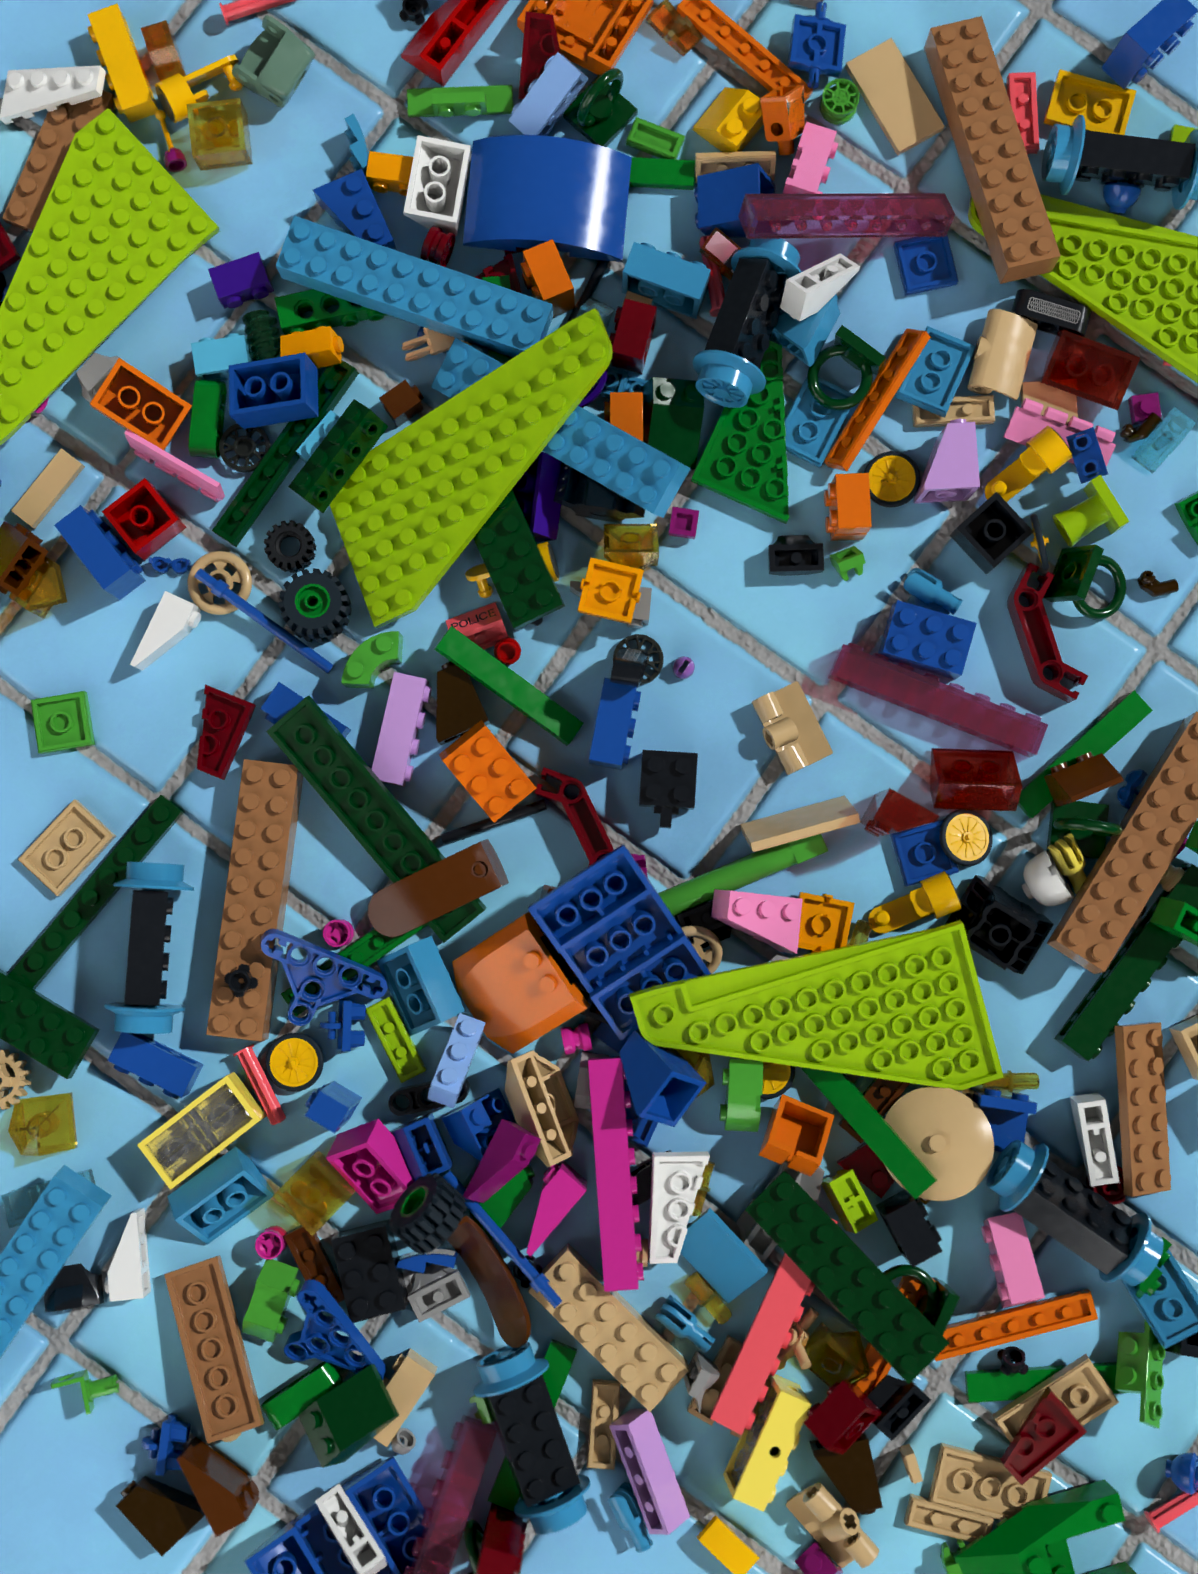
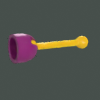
[155,110,187,172]

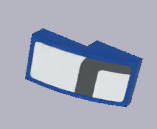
[397,1249,458,1273]

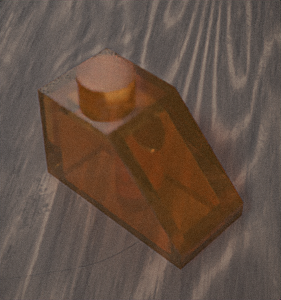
[141,20,186,81]

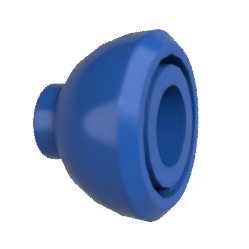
[1103,183,1141,215]
[1165,1452,1198,1495]

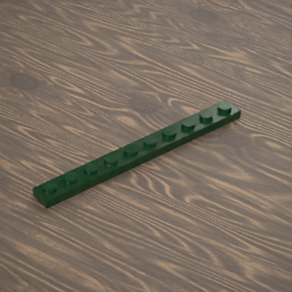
[9,795,184,990]

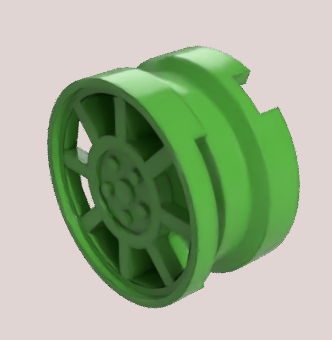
[820,78,860,125]

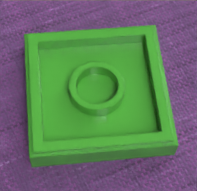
[31,691,95,754]

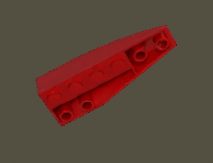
[401,0,509,87]

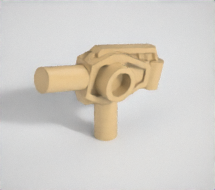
[777,1307,819,1370]

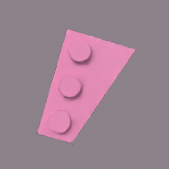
[779,122,839,216]
[711,889,803,954]
[981,1212,1045,1309]

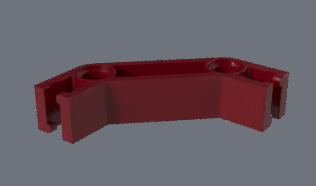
[1007,563,1088,703]
[534,767,614,867]

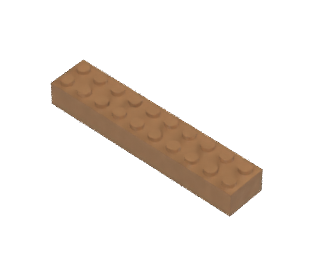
[924,16,1061,284]
[1047,711,1198,974]
[206,759,303,1042]

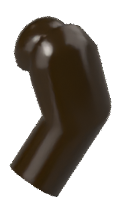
[1119,412,1162,443]
[1138,571,1179,597]

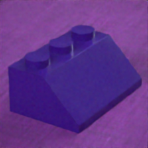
[512,452,562,542]

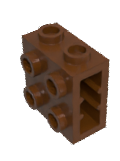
[0,521,49,596]

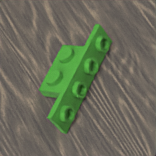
[407,85,513,117]
[1115,1320,1165,1428]

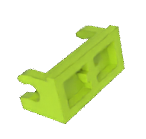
[822,1169,878,1234]

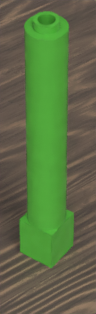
[658,834,828,916]

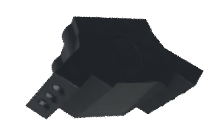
[553,462,645,524]
[945,875,1054,974]

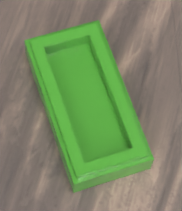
[626,117,685,159]

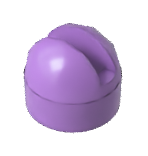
[673,656,695,679]

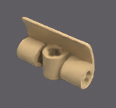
[967,309,1038,401]
[751,681,833,775]
[786,1482,879,1568]

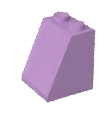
[914,419,980,503]

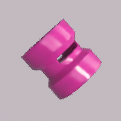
[323,920,354,947]
[561,1023,593,1055]
[255,1226,287,1259]

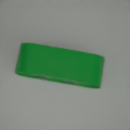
[188,380,227,459]
[261,1361,343,1430]

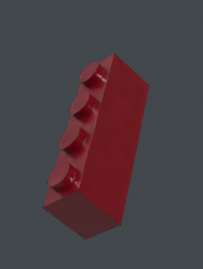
[476,1503,527,1574]

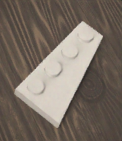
[0,65,106,125]
[648,1152,710,1264]

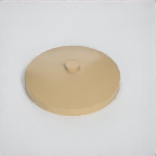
[884,1086,994,1201]

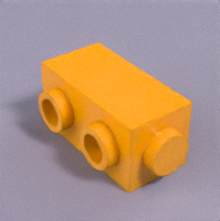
[366,151,413,196]
[280,326,344,368]

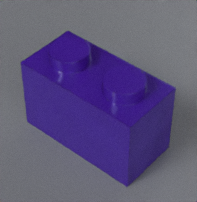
[208,252,275,309]

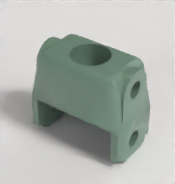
[232,15,315,107]

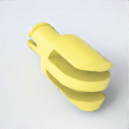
[1048,833,1087,894]

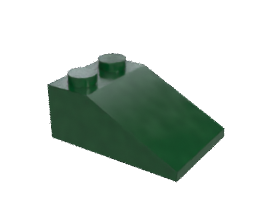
[642,377,704,470]
[299,1364,399,1468]

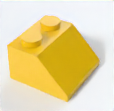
[693,87,764,152]

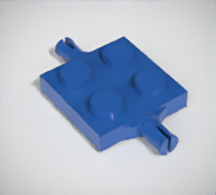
[787,2,846,89]

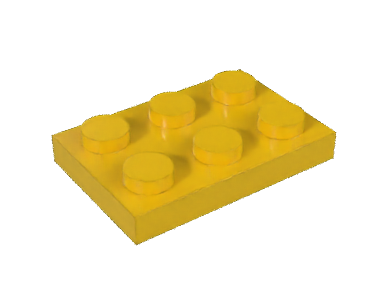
[1043,69,1136,135]

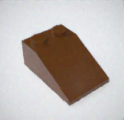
[177,1437,259,1537]

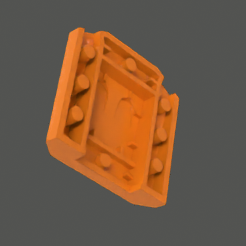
[517,0,654,75]
[452,912,590,1054]

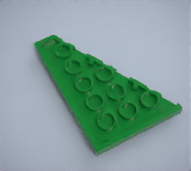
[691,341,790,524]

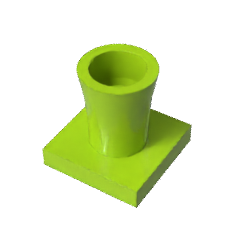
[1052,475,1130,547]

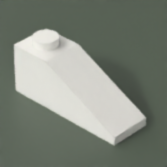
[780,253,860,321]
[130,591,201,671]
[1070,1092,1119,1187]
[105,1208,151,1302]
[315,1484,387,1574]

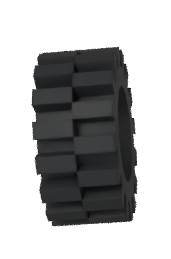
[264,520,316,573]

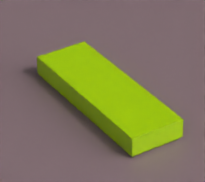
[366,996,427,1083]

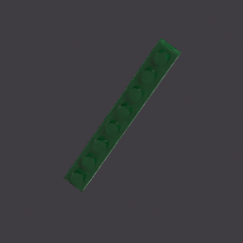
[212,360,359,547]

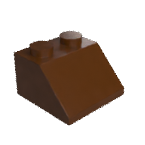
[1044,752,1124,807]

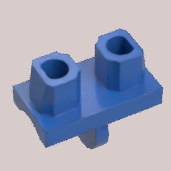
[1066,427,1108,484]
[320,999,366,1051]
[141,1414,191,1476]

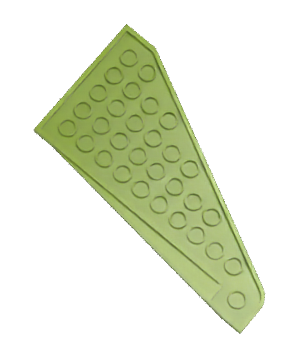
[0,108,219,446]
[968,194,1198,383]
[330,308,613,628]
[629,920,1004,1091]

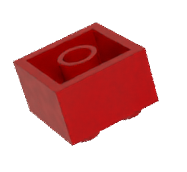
[102,478,187,560]

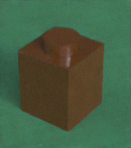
[379,380,424,427]

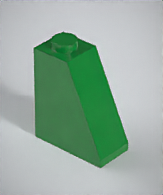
[465,1164,535,1241]

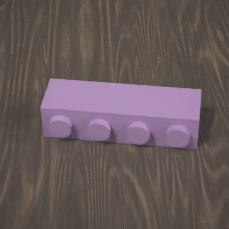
[371,672,432,787]
[609,1408,690,1535]

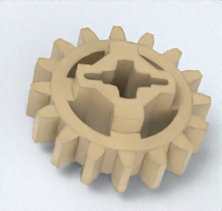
[0,1049,31,1110]

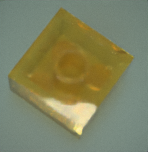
[187,98,253,171]
[273,1150,356,1236]

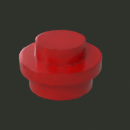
[494,637,521,665]

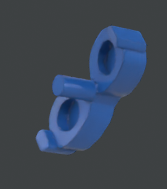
[149,557,191,574]
[1117,769,1148,809]

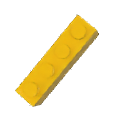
[87,4,159,123]

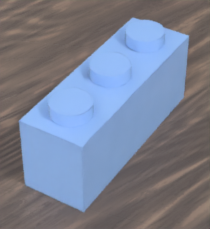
[509,52,589,136]
[428,1013,486,1108]

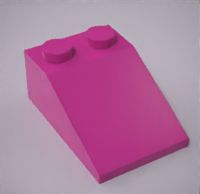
[326,1119,414,1214]
[526,1160,587,1257]

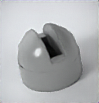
[391,1428,416,1455]

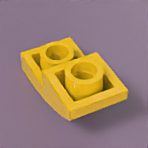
[697,1515,759,1574]

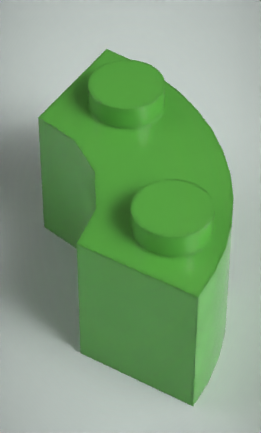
[341,631,403,689]
[720,1059,763,1132]
[242,1259,301,1343]

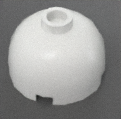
[1021,850,1075,906]

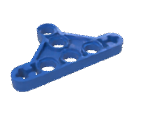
[261,929,388,1026]
[284,1279,387,1381]

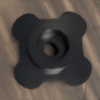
[399,0,428,25]
[224,964,258,998]
[513,1255,542,1288]
[997,1346,1029,1375]

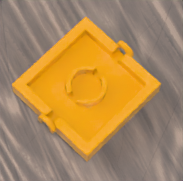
[577,557,644,625]
[798,892,855,953]

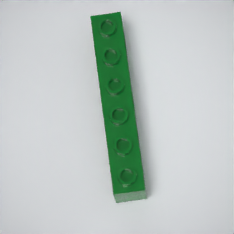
[275,289,387,335]

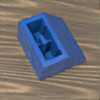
[390,1112,454,1182]

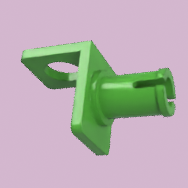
[51,1369,119,1415]

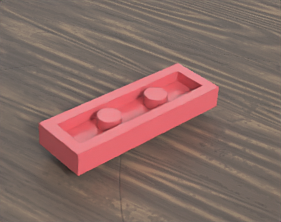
[1006,72,1039,154]

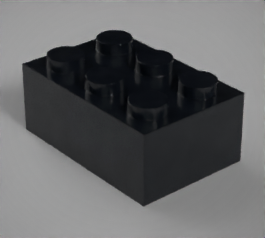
[331,1219,409,1323]

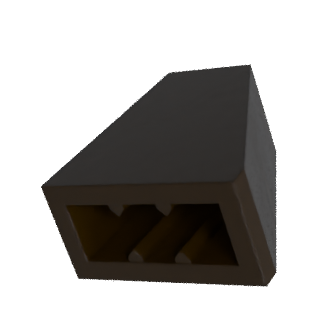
[436,661,490,745]
[809,1432,883,1515]
[116,1476,205,1556]

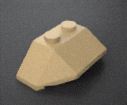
[505,1050,579,1167]

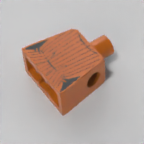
[760,85,804,155]

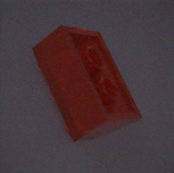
[1040,330,1140,410]
[930,748,1022,811]
[860,788,940,837]

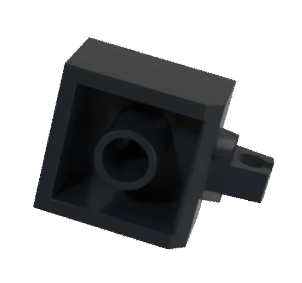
[639,750,698,829]

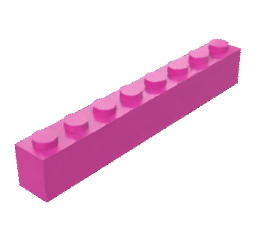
[588,1056,644,1292]

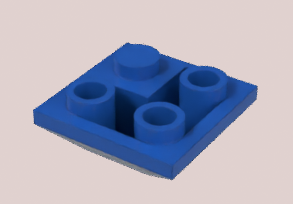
[442,1088,517,1161]

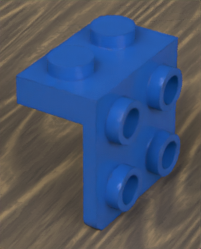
[973,1088,1037,1152]

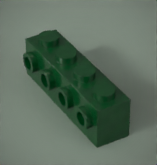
[288,399,388,513]

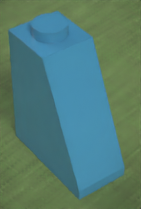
[772,294,840,367]

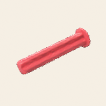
[219,0,295,25]
[699,235,725,317]
[233,1044,286,1125]
[1144,1488,1198,1533]

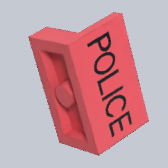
[445,602,509,649]

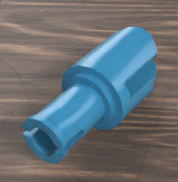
[904,568,963,615]
[654,1295,715,1353]
[608,1482,653,1553]

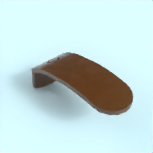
[368,839,509,937]
[447,1215,531,1348]

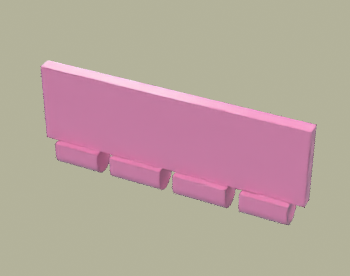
[1003,398,1116,467]
[124,429,225,503]

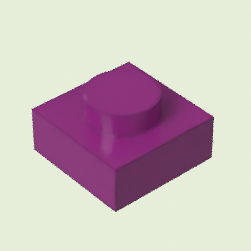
[1128,393,1162,425]
[668,507,699,539]

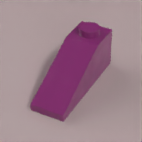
[463,1119,541,1203]

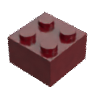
[609,298,657,374]
[803,1380,882,1455]

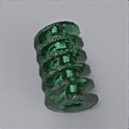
[242,310,280,362]

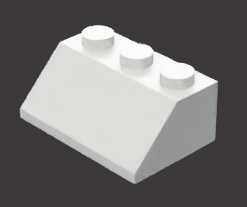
[403,135,471,236]

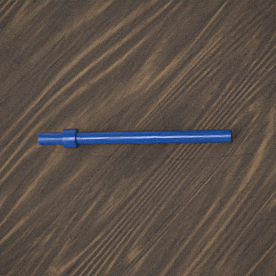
[194,568,334,674]
[443,1171,563,1309]

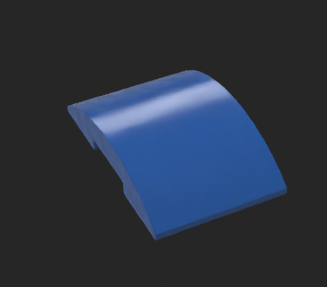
[463,135,632,262]
[527,844,711,1040]
[244,1456,453,1574]

